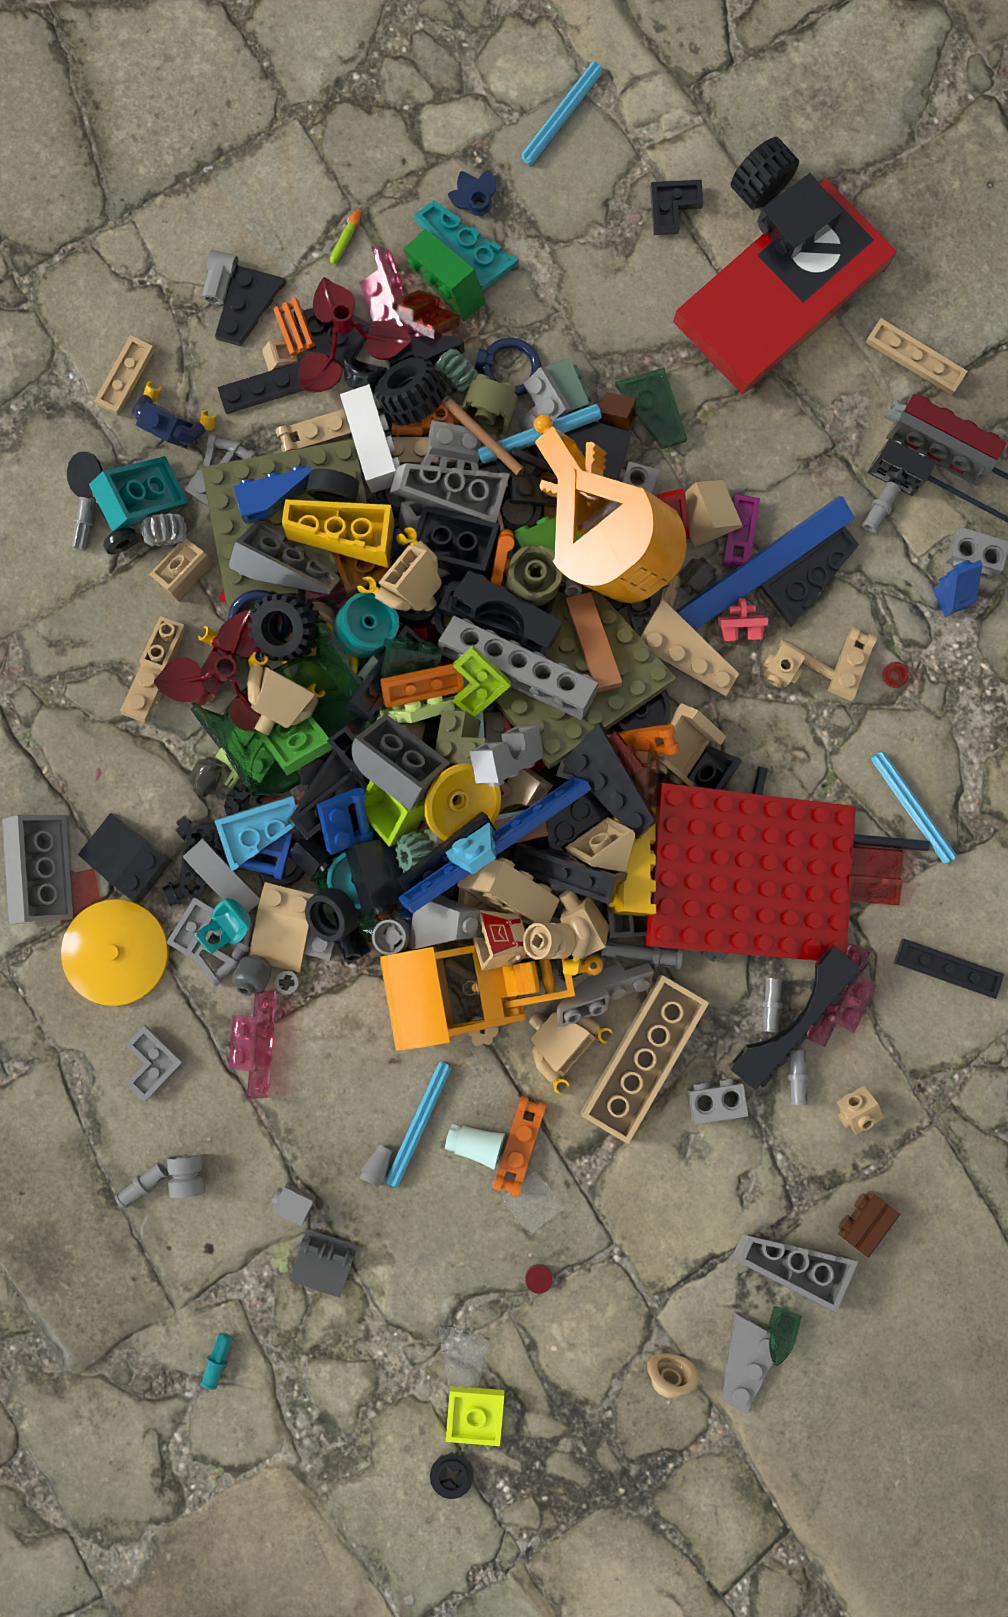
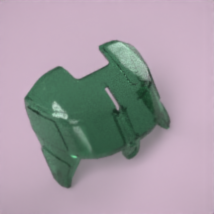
[190,621,379,795]

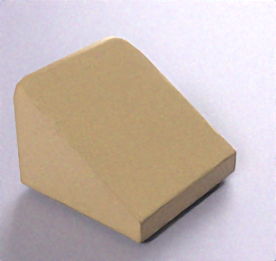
[262,340,298,371]

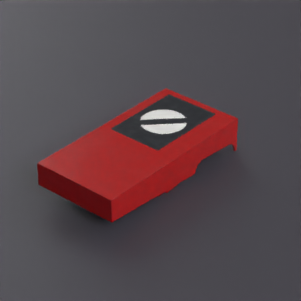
[673,179,897,395]

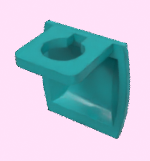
[195,898,251,954]

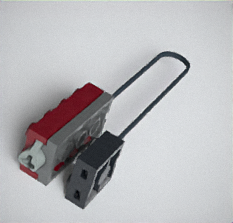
[867,394,1008,523]

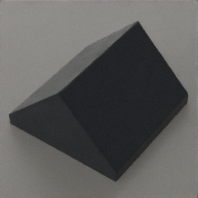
[682,745,742,790]

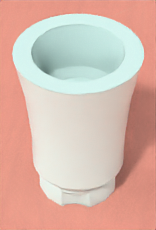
[445,1124,505,1170]

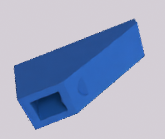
[233,466,312,523]
[933,560,982,617]

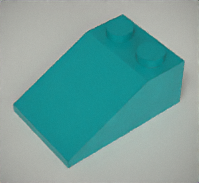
[89,456,189,532]

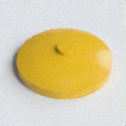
[61,900,169,1006]

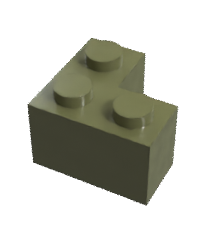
[435,711,491,768]

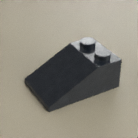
[416,506,501,579]
[78,813,173,902]

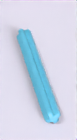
[521,61,603,166]
[478,404,601,463]
[871,751,957,864]
[385,1061,452,1187]

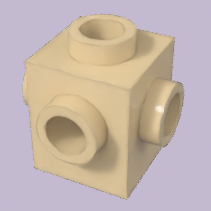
[763,643,806,687]
[837,1086,884,1135]

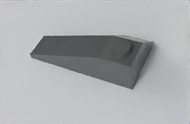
[228,519,341,595]

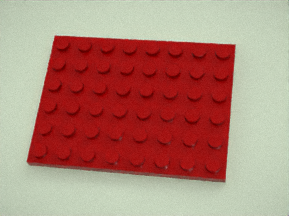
[646,783,856,961]

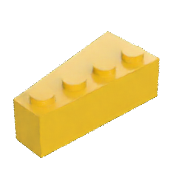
[282,499,395,568]
[607,807,656,916]

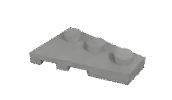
[721,1312,784,1414]

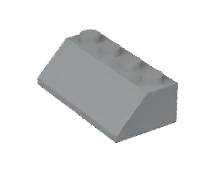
[2,815,73,924]

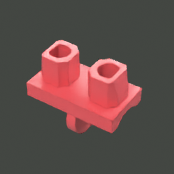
[717,598,768,641]

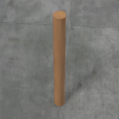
[444,398,524,476]

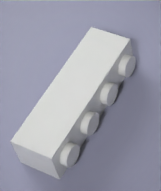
[340,384,401,493]

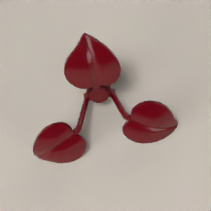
[298,277,411,392]
[154,610,261,732]

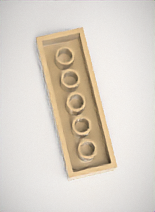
[580,975,709,1144]

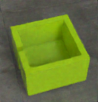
[364,780,426,847]

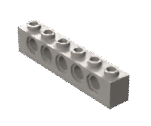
[438,616,598,720]

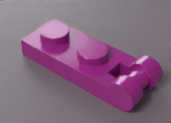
[722,494,760,567]

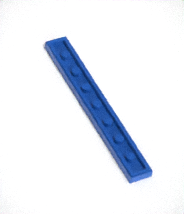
[676,496,855,630]
[399,776,591,913]

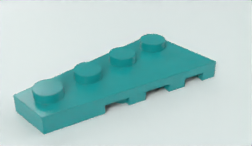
[414,200,519,291]

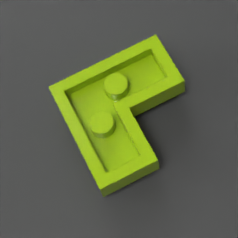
[453,645,511,717]

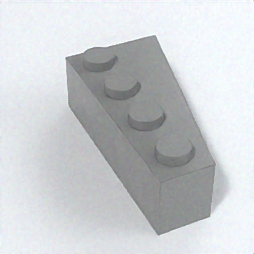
[390,463,510,523]
[731,1234,858,1313]

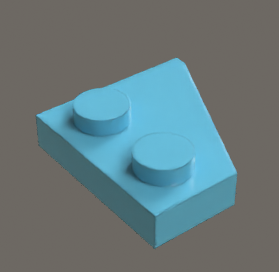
[445,823,496,874]

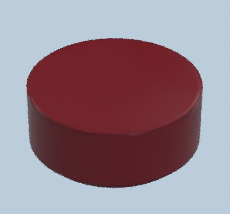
[525,1264,552,1294]

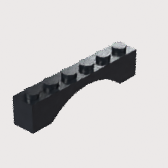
[729,944,861,1091]

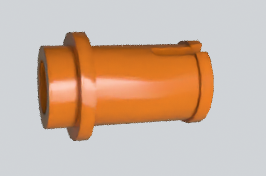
[392,420,423,437]

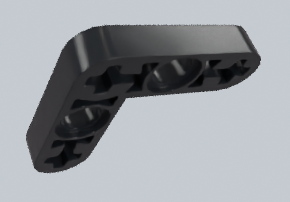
[179,821,224,898]

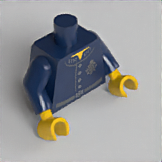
[132,381,216,449]

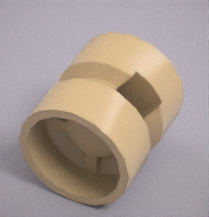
[523,923,576,959]

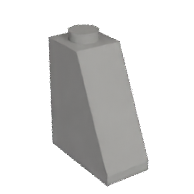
[409,895,480,950]

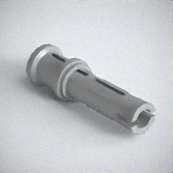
[601,940,683,972]

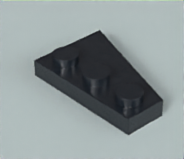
[215,265,286,346]

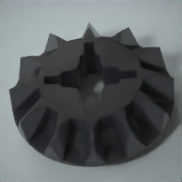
[224,784,266,816]
[430,1452,474,1499]

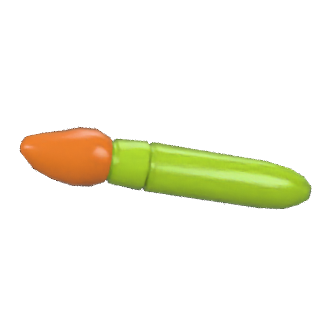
[330,210,362,264]

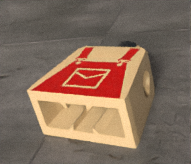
[473,910,527,971]

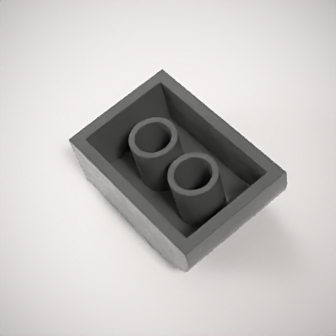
[352,713,451,810]

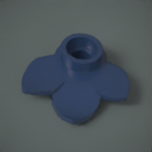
[448,170,496,216]

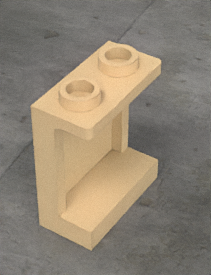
[656,703,726,786]

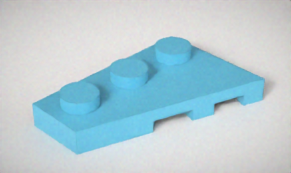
[215,795,296,872]

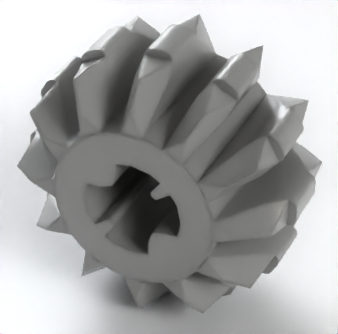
[141,513,187,546]

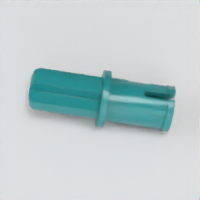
[200,1332,233,1390]

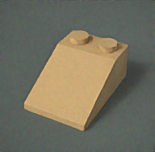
[249,882,314,973]

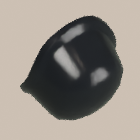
[343,355,387,391]

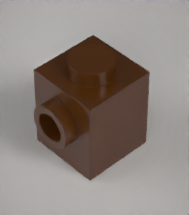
[598,392,637,432]

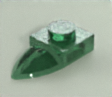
[767,1306,802,1366]

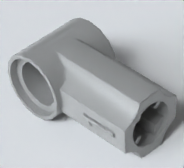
[202,250,238,306]

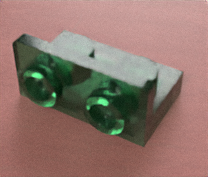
[380,636,442,678]

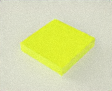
[446,1386,504,1446]

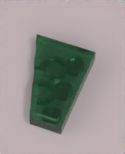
[615,367,687,449]

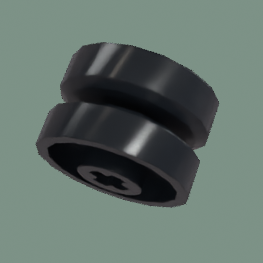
[612,691,670,732]

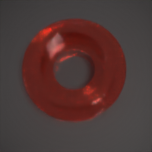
[882,662,909,688]

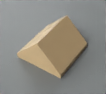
[685,480,743,548]
[149,539,214,601]
[565,817,635,872]

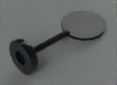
[67,452,139,555]

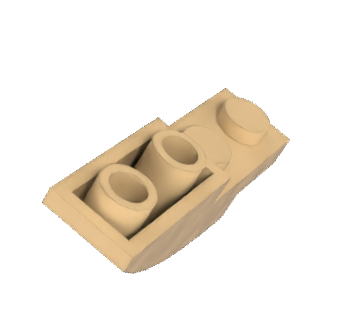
[120,616,185,723]

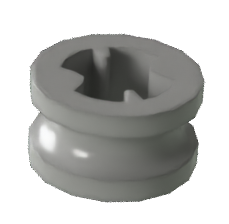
[275,971,300,994]

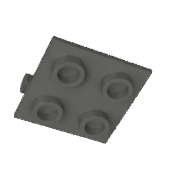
[289,1228,358,1298]

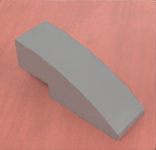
[183,838,260,913]

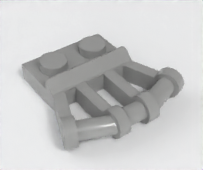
[420,421,481,471]
[185,434,257,508]
[166,897,256,986]

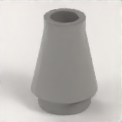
[359,1145,393,1187]

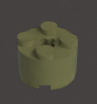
[461,374,519,434]
[507,545,562,607]

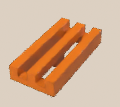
[273,297,316,357]

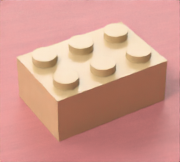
[457,858,560,925]

